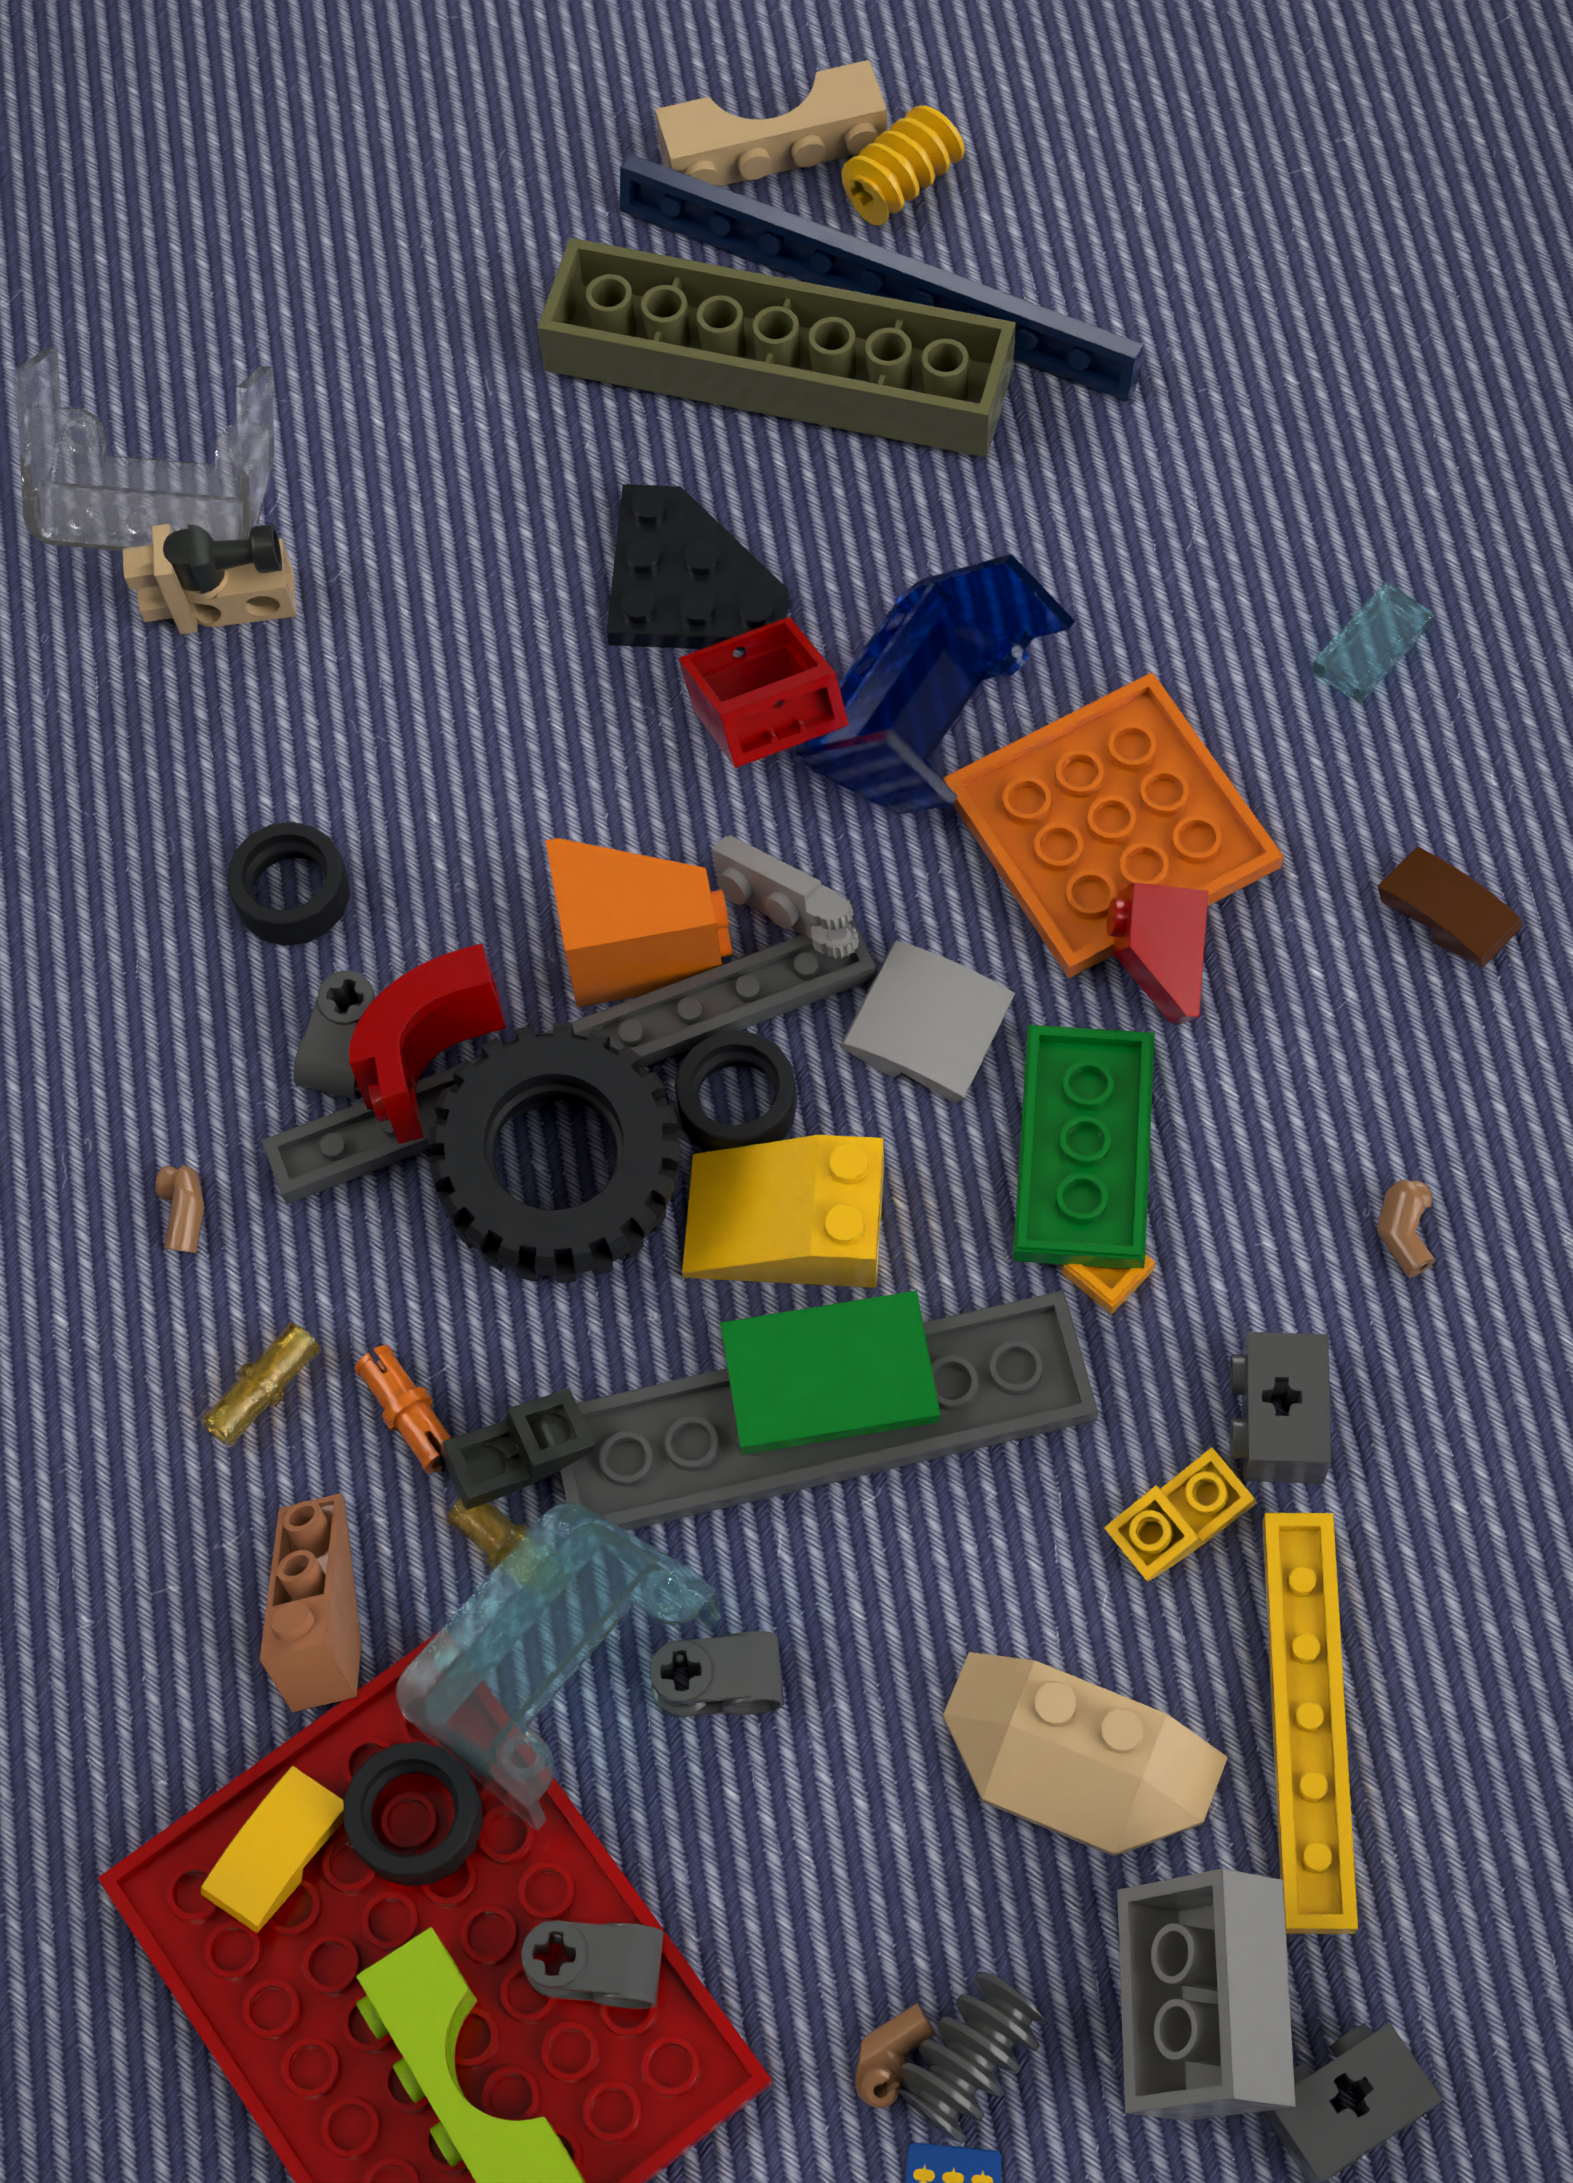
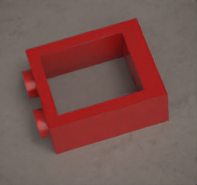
[678,617,849,768]

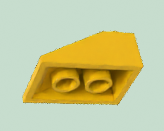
[682,1135,884,1288]

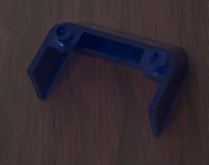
[795,554,1075,815]

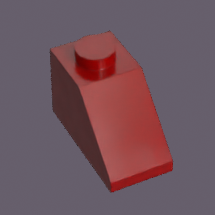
[1107,882,1208,1024]

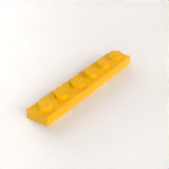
[1262,1513,1358,1934]

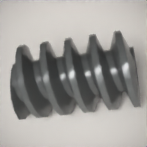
[897,1972,1048,2144]

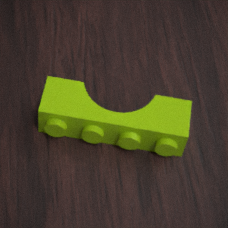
[356,1927,586,2183]

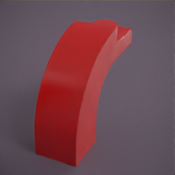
[349,943,506,1144]

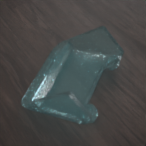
[396,1503,721,1831]

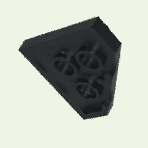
[607,484,789,651]

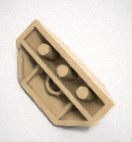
[943,1652,1228,1857]

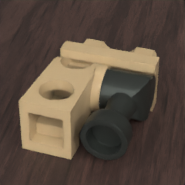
[123,523,297,635]

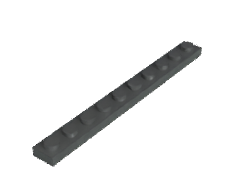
[261,917,876,1204]

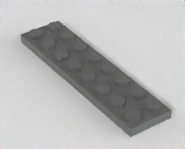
[560,1290,1098,1543]

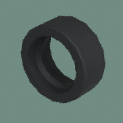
[227,822,350,946]
[674,1030,798,1152]
[343,1742,483,1886]

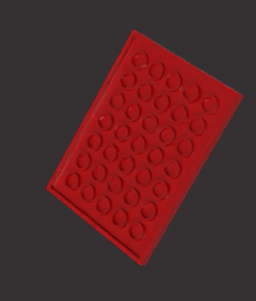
[97,1627,773,2183]

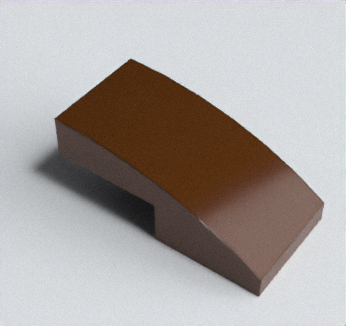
[1378,846,1523,968]

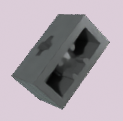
[1230,1332,1331,1484]
[1262,2023,1442,2183]

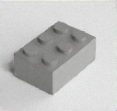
[1117,1868,1296,2121]

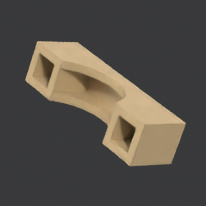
[655,60,887,187]

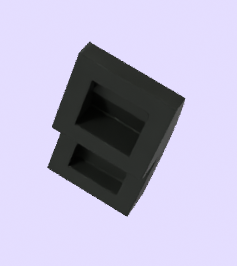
[441,1388,595,1511]

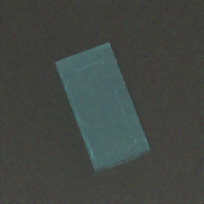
[1312,581,1434,704]

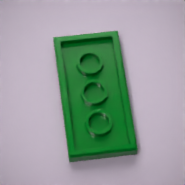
[1013,1025,1155,1269]

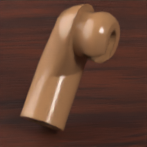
[155,1165,204,1253]
[1377,1180,1435,1278]
[855,2003,936,2108]

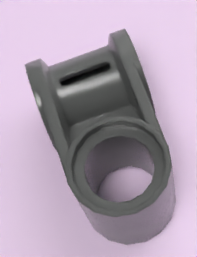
[294,971,375,1100]
[650,1631,784,1718]
[521,1920,664,2009]

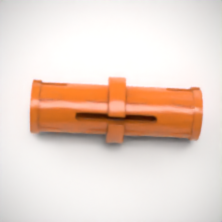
[354,1345,452,1474]

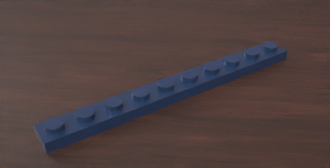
[620,154,1144,401]

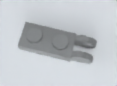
[712,835,859,959]

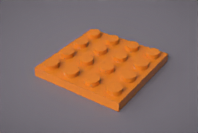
[943,672,1283,979]

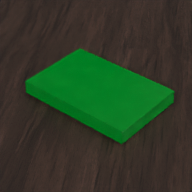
[720,1290,941,1455]

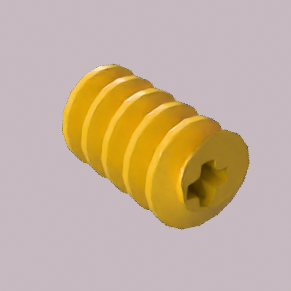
[842,105,965,226]

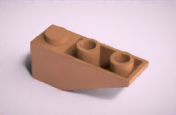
[260,1493,362,1713]

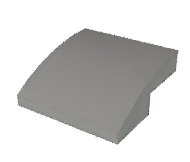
[840,940,1015,1104]

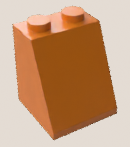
[545,838,733,1008]

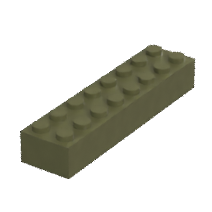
[537,238,1016,457]

